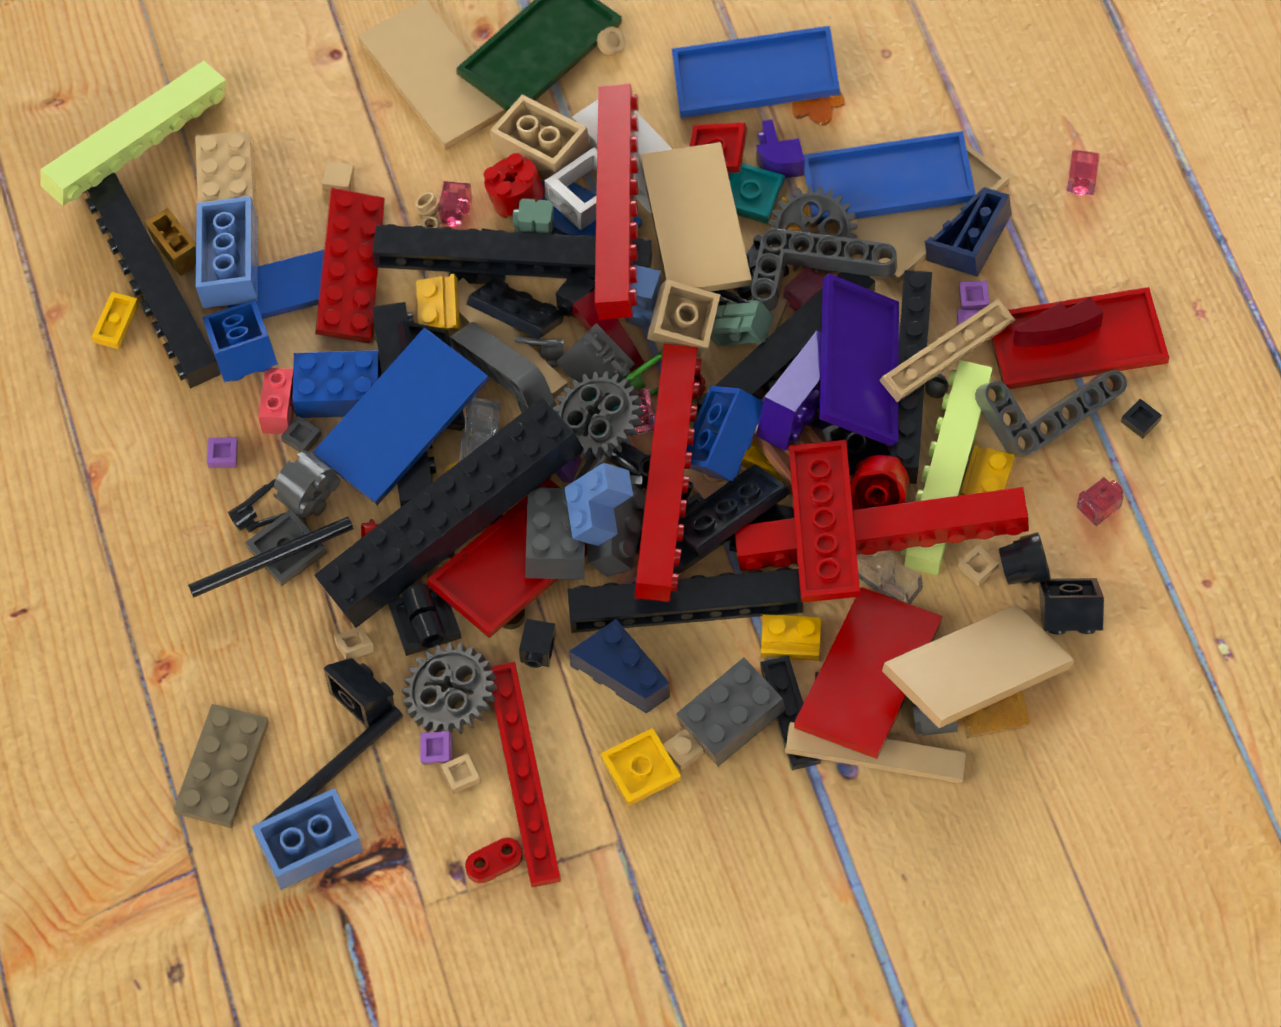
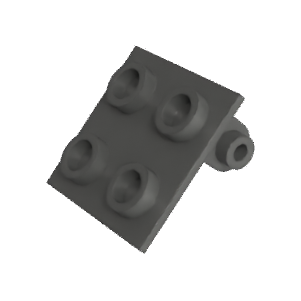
[556,323,635,383]

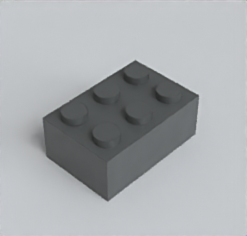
[525,487,585,580]
[676,657,786,767]

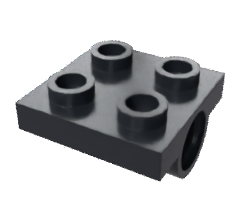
[388,584,461,656]

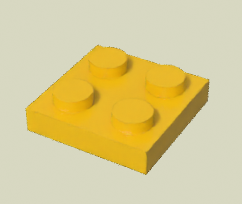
[600,728,681,807]

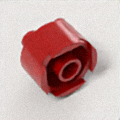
[483,153,545,219]
[850,455,910,510]

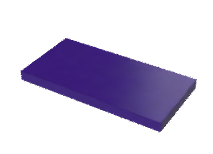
[820,274,899,447]

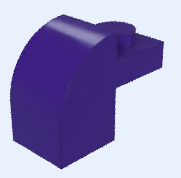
[756,119,804,178]

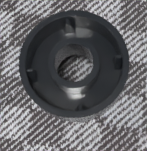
[999,532,1051,585]

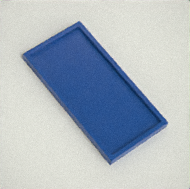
[672,26,840,118]
[803,131,976,225]
[312,328,489,506]

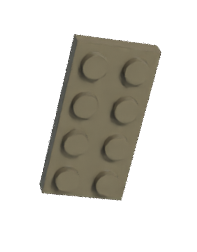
[173,704,269,828]

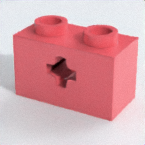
[258,368,294,434]

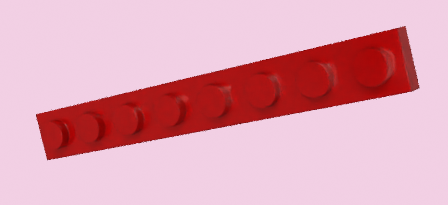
[490,662,561,888]

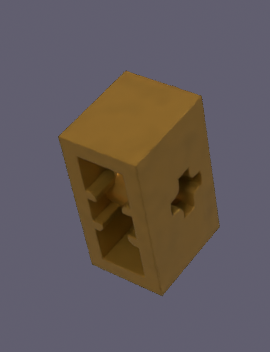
[145,208,196,276]

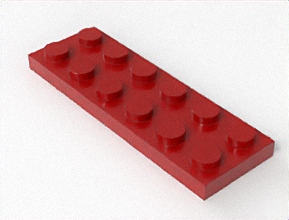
[315,188,385,344]
[789,440,861,603]

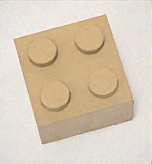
[647,279,720,354]

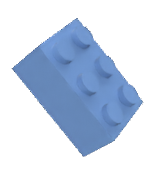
[252,788,363,890]

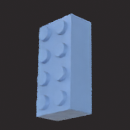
[196,196,258,308]

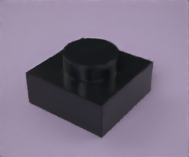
[1121,399,1162,439]

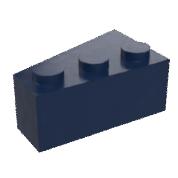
[925,187,1012,277]
[569,619,670,713]

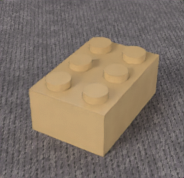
[490,94,591,179]
[195,131,257,214]

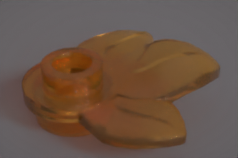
[792,92,845,126]

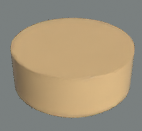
[597,27,625,55]

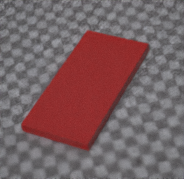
[991,287,1170,389]
[427,478,587,638]
[794,587,942,759]

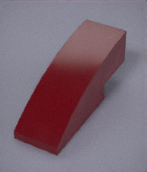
[572,290,645,374]
[1013,296,1104,346]

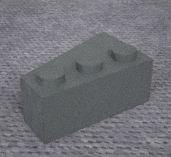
[587,483,646,577]

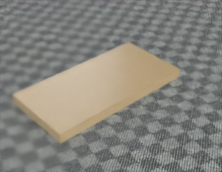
[358,0,507,150]
[838,130,1010,283]
[640,142,752,292]
[882,605,1074,728]

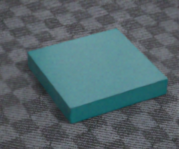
[728,163,785,224]

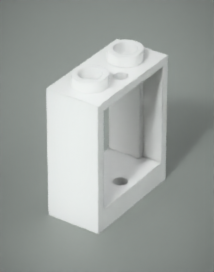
[545,147,597,230]

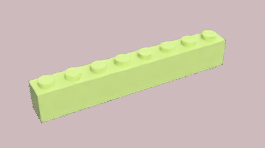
[41,61,226,206]
[901,360,993,576]

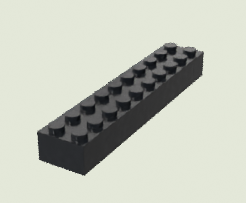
[314,397,584,628]

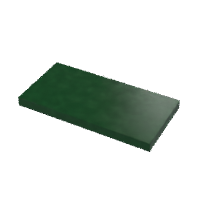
[457,0,622,111]

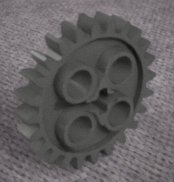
[769,185,858,275]
[553,371,643,460]
[402,643,498,734]

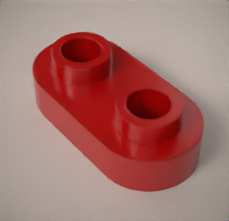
[465,837,523,883]

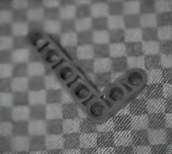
[751,228,897,311]
[449,322,557,413]
[975,370,1127,457]

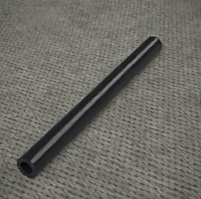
[188,516,354,598]
[261,706,403,822]

